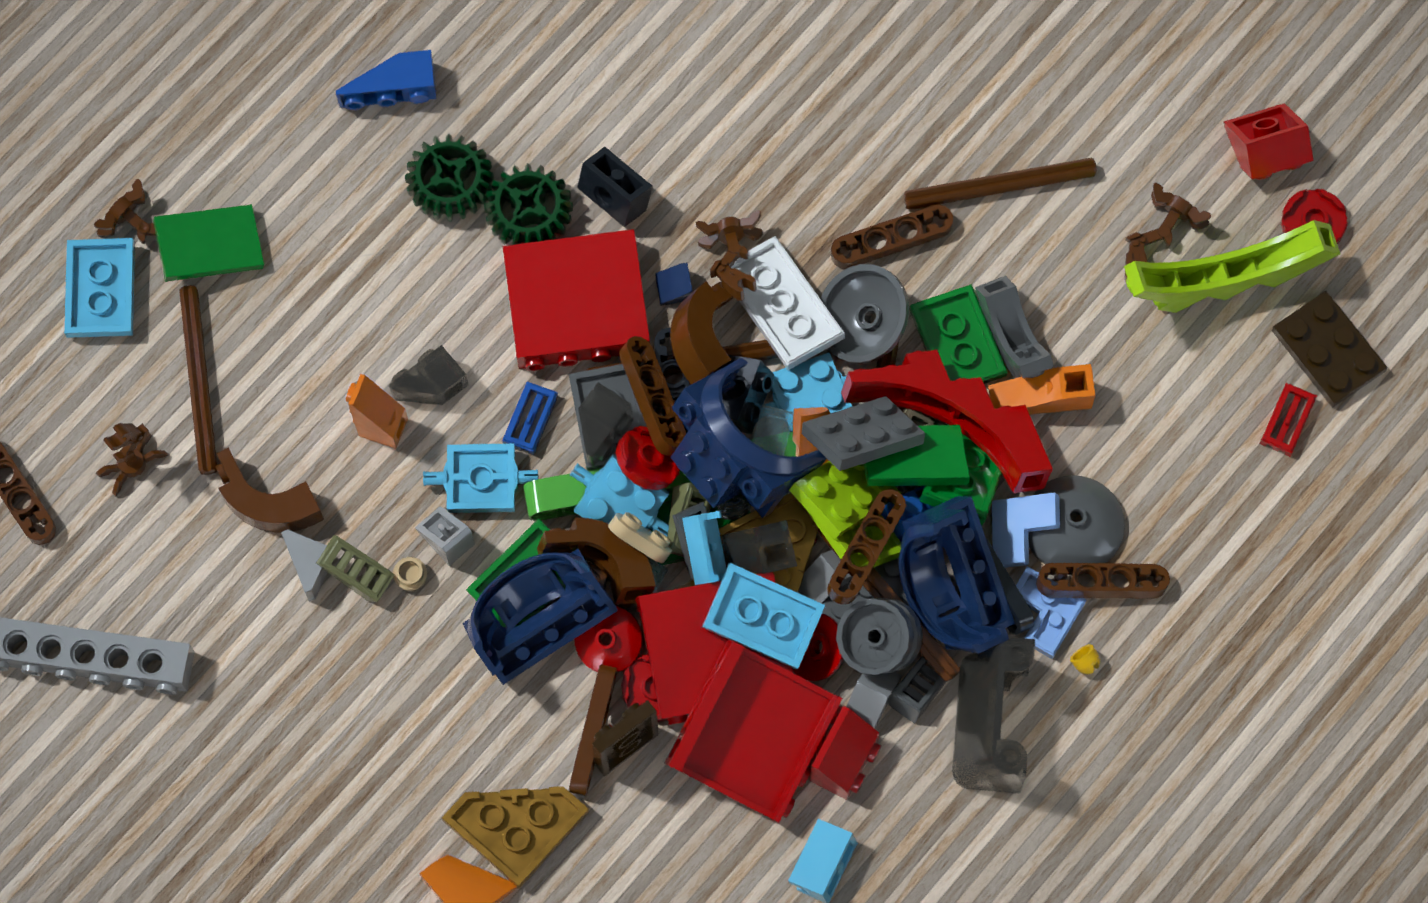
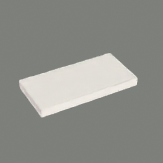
[731,236,845,370]

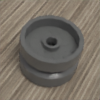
[836,598,923,675]

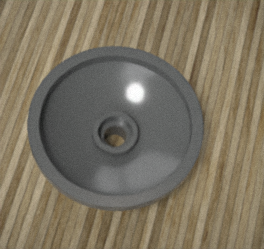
[821,264,909,364]
[1028,475,1125,565]

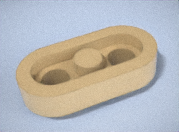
[608,512,672,563]

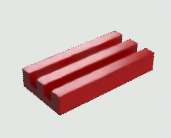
[1259,383,1317,457]

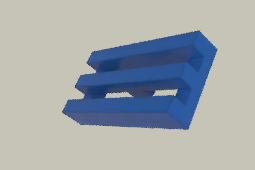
[502,381,558,455]

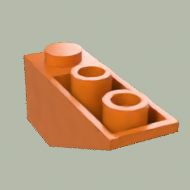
[988,364,1095,415]
[346,374,408,449]

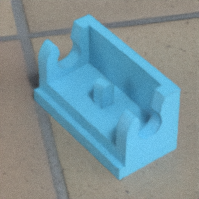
[682,510,727,585]
[788,819,858,903]

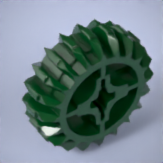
[405,133,494,222]
[484,163,573,245]

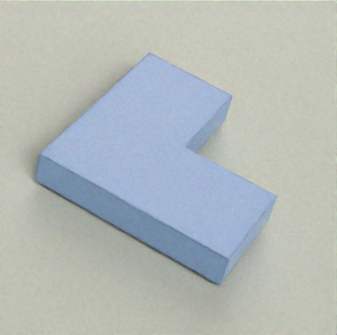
[992,492,1060,568]
[1016,566,1087,659]

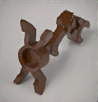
[94,179,156,244]
[1124,183,1211,282]
[696,210,763,301]
[96,423,168,497]

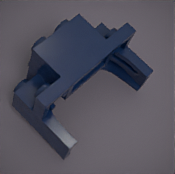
[671,358,827,518]

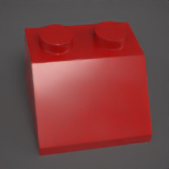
[1224,103,1314,180]
[810,705,882,800]

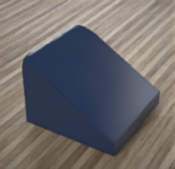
[655,263,693,306]

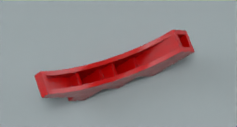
[841,350,1053,493]

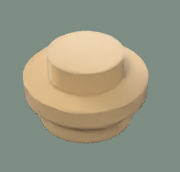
[393,557,427,591]

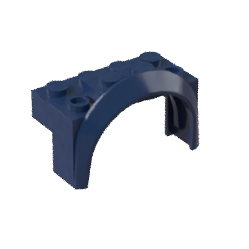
[899,496,1015,654]
[462,549,618,685]

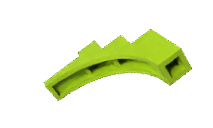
[1124,220,1340,313]

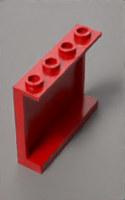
[503,229,650,371]
[635,571,793,725]
[664,640,843,823]

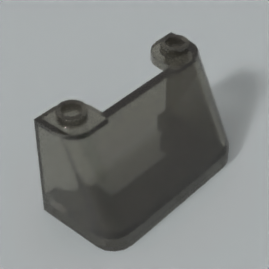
[952,638,1035,794]

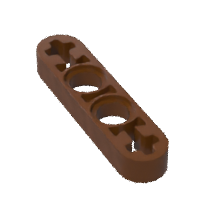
[831,205,953,269]
[619,336,686,456]
[0,442,56,545]
[827,489,906,605]
[1036,563,1170,599]
[569,664,618,796]

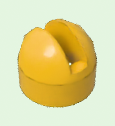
[1070,644,1101,675]

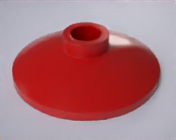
[574,606,642,672]
[792,613,843,681]

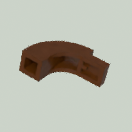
[670,281,743,384]
[215,447,324,533]
[537,518,656,604]

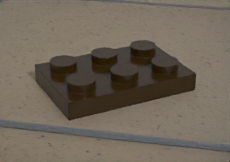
[1271,291,1387,408]
[592,700,659,777]

